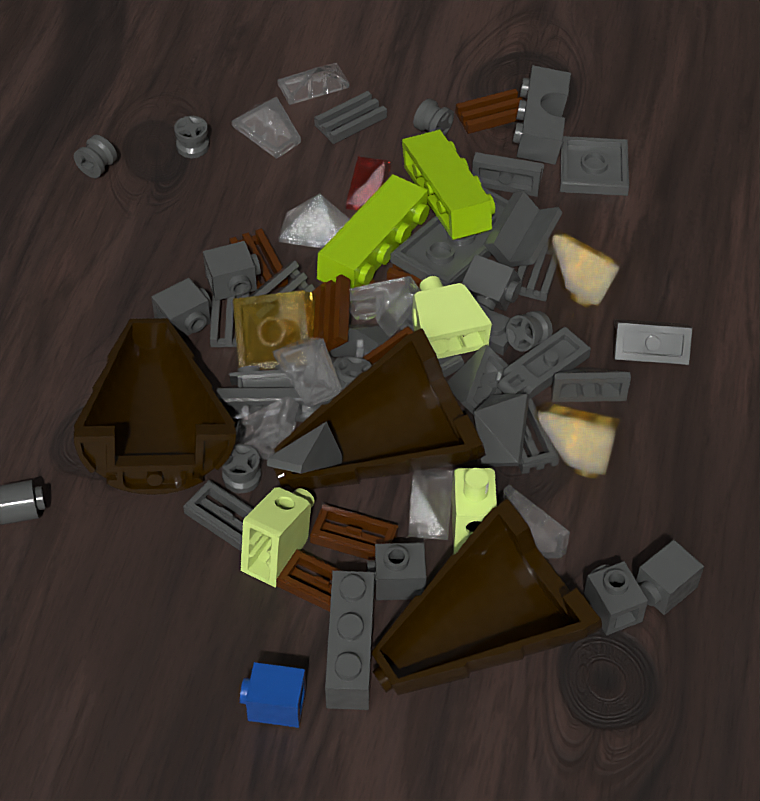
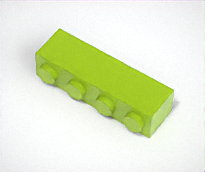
[402,130,495,240]
[317,174,430,295]

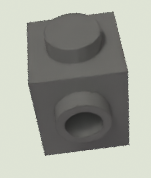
[203,241,261,301]
[461,254,521,312]
[151,278,212,338]
[636,540,704,615]
[367,543,426,600]
[583,561,648,636]

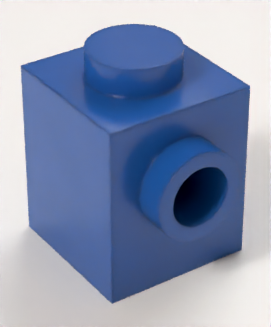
[240,662,306,728]

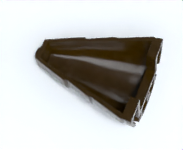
[74,318,236,495]
[274,328,486,492]
[371,499,602,695]

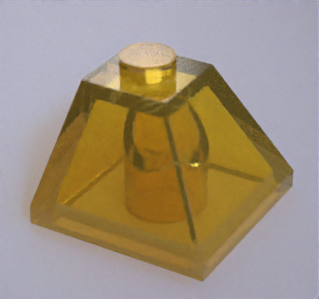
[552,229,620,308]
[233,290,315,371]
[537,402,620,478]

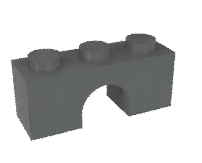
[512,65,571,165]
[325,571,375,710]

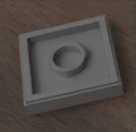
[560,136,629,196]

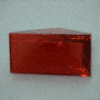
[346,156,391,211]

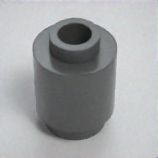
[0,479,46,525]

